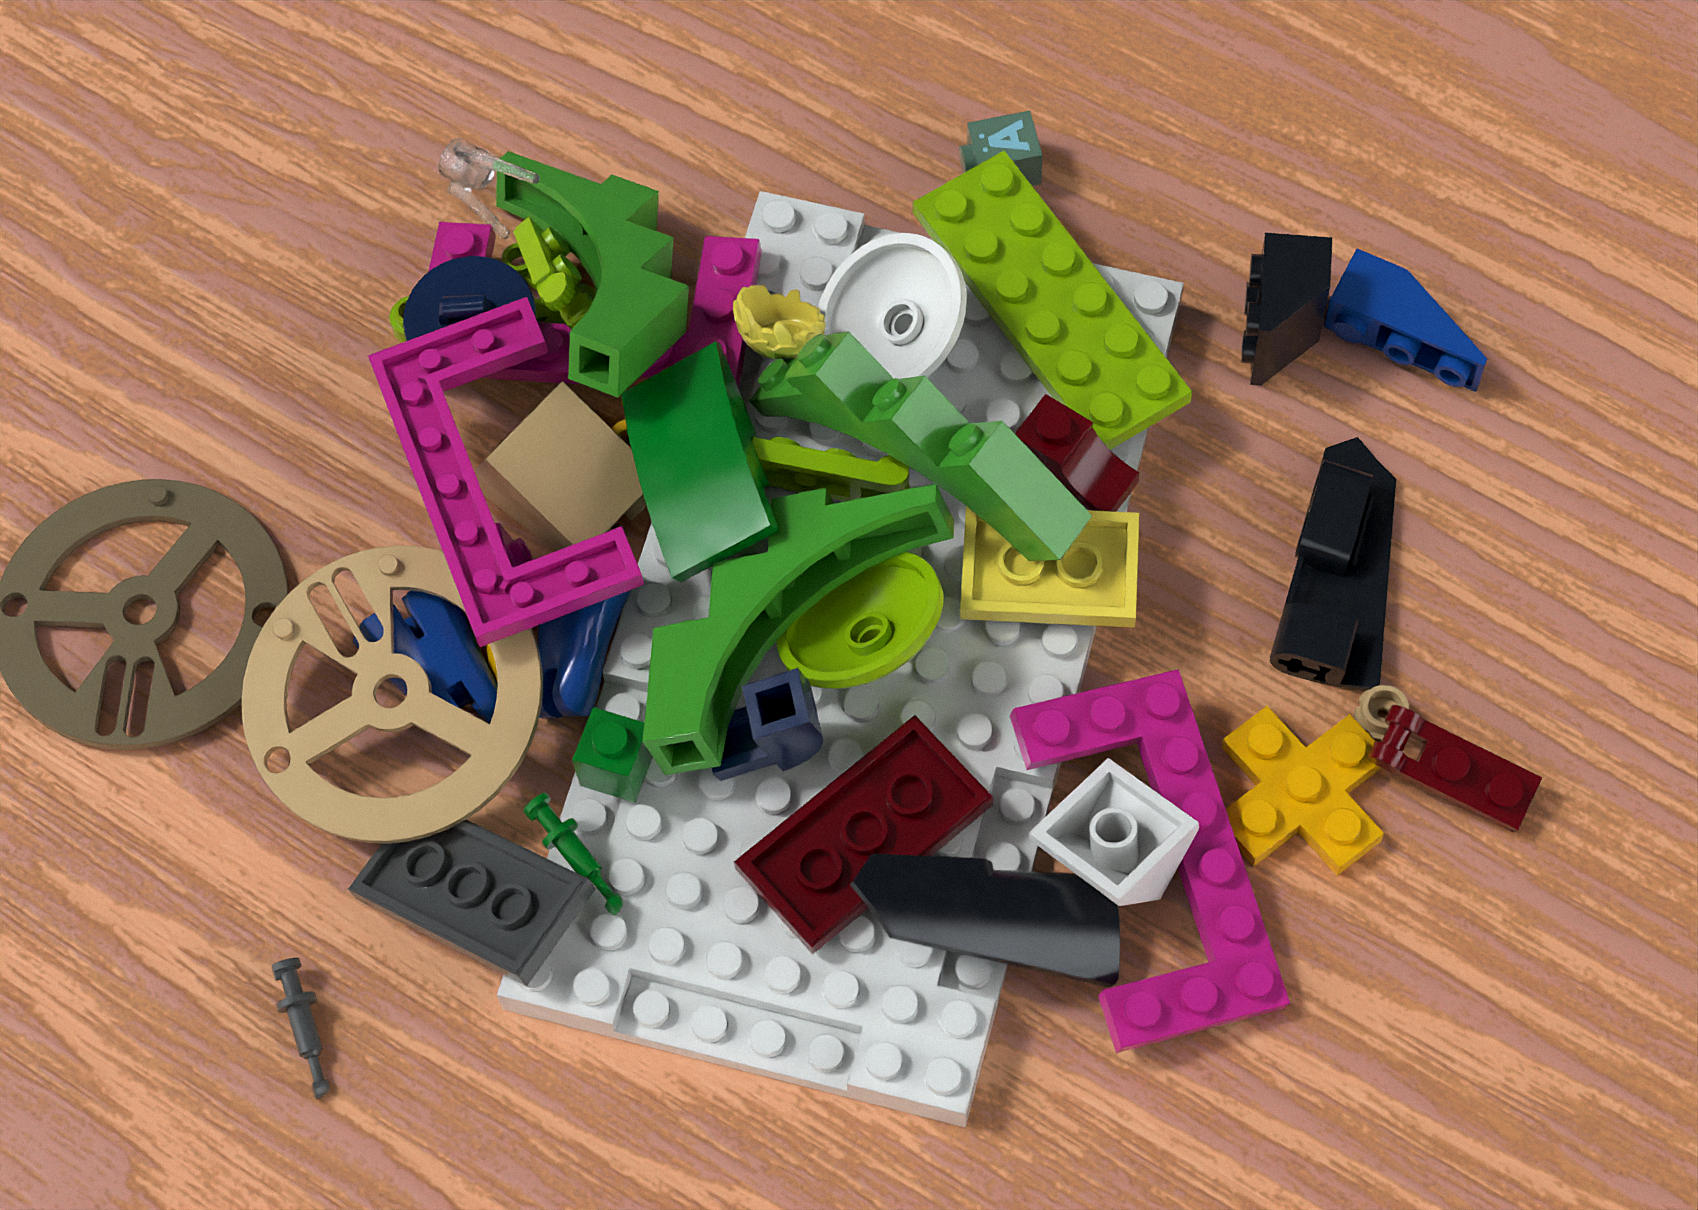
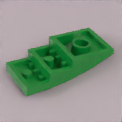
[621,341,780,583]

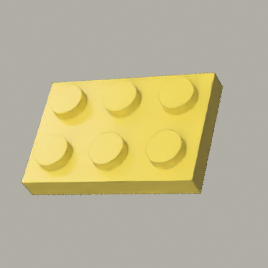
[960,506,1139,628]

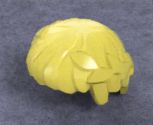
[733,284,826,359]

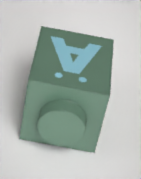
[959,111,1043,186]

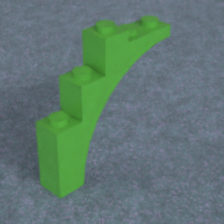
[496,151,689,398]
[749,331,1092,561]
[643,484,954,775]

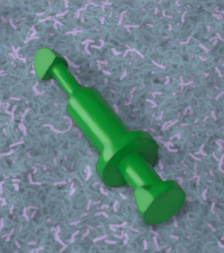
[523,792,623,916]

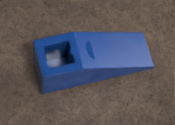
[1324,248,1487,392]

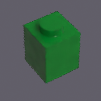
[572,707,653,803]

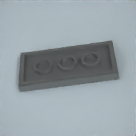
[348,820,596,986]

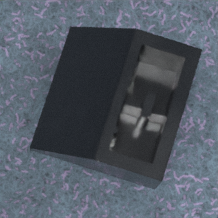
[1241,233,1333,385]

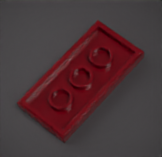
[734,715,994,955]

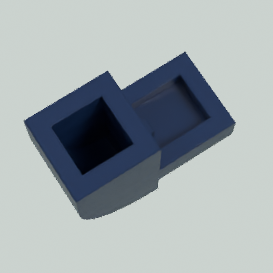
[712,668,823,781]

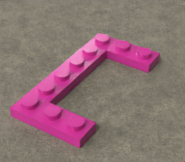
[428,222,762,389]
[368,297,645,647]
[1009,669,1290,1053]

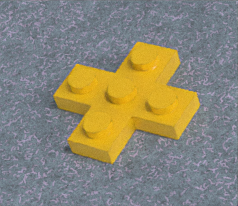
[1221,705,1384,876]

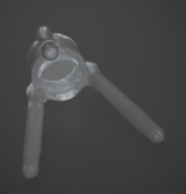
[438,138,540,239]

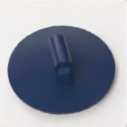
[403,256,536,376]

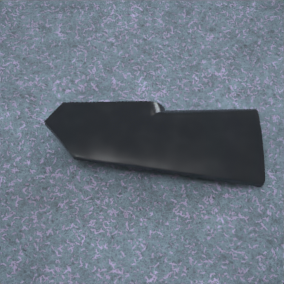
[1269,437,1396,691]
[850,853,1120,988]

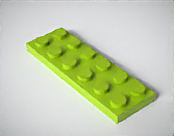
[913,151,1192,450]

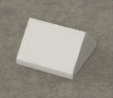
[1029,758,1199,906]

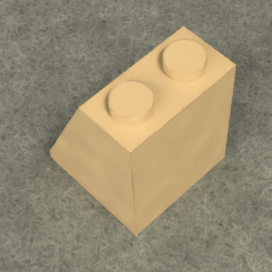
[474,381,647,551]

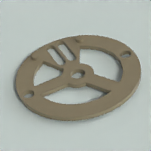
[0,479,289,750]

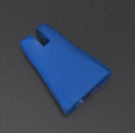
[537,590,632,719]
[353,591,498,750]

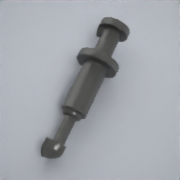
[272,958,330,1099]

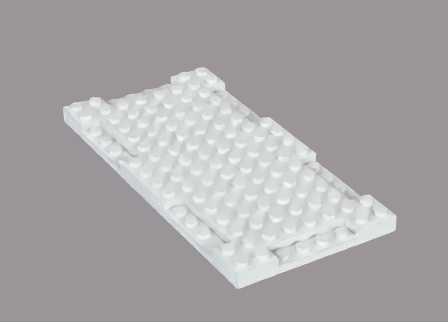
[497,191,1184,1128]

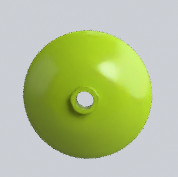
[776,552,944,689]

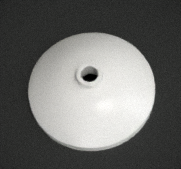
[818,233,967,379]

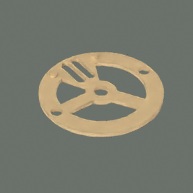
[242,546,543,844]

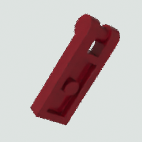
[1367,705,1543,832]

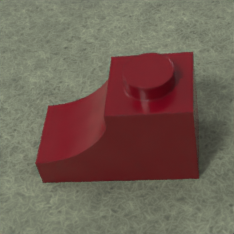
[1015,394,1140,512]

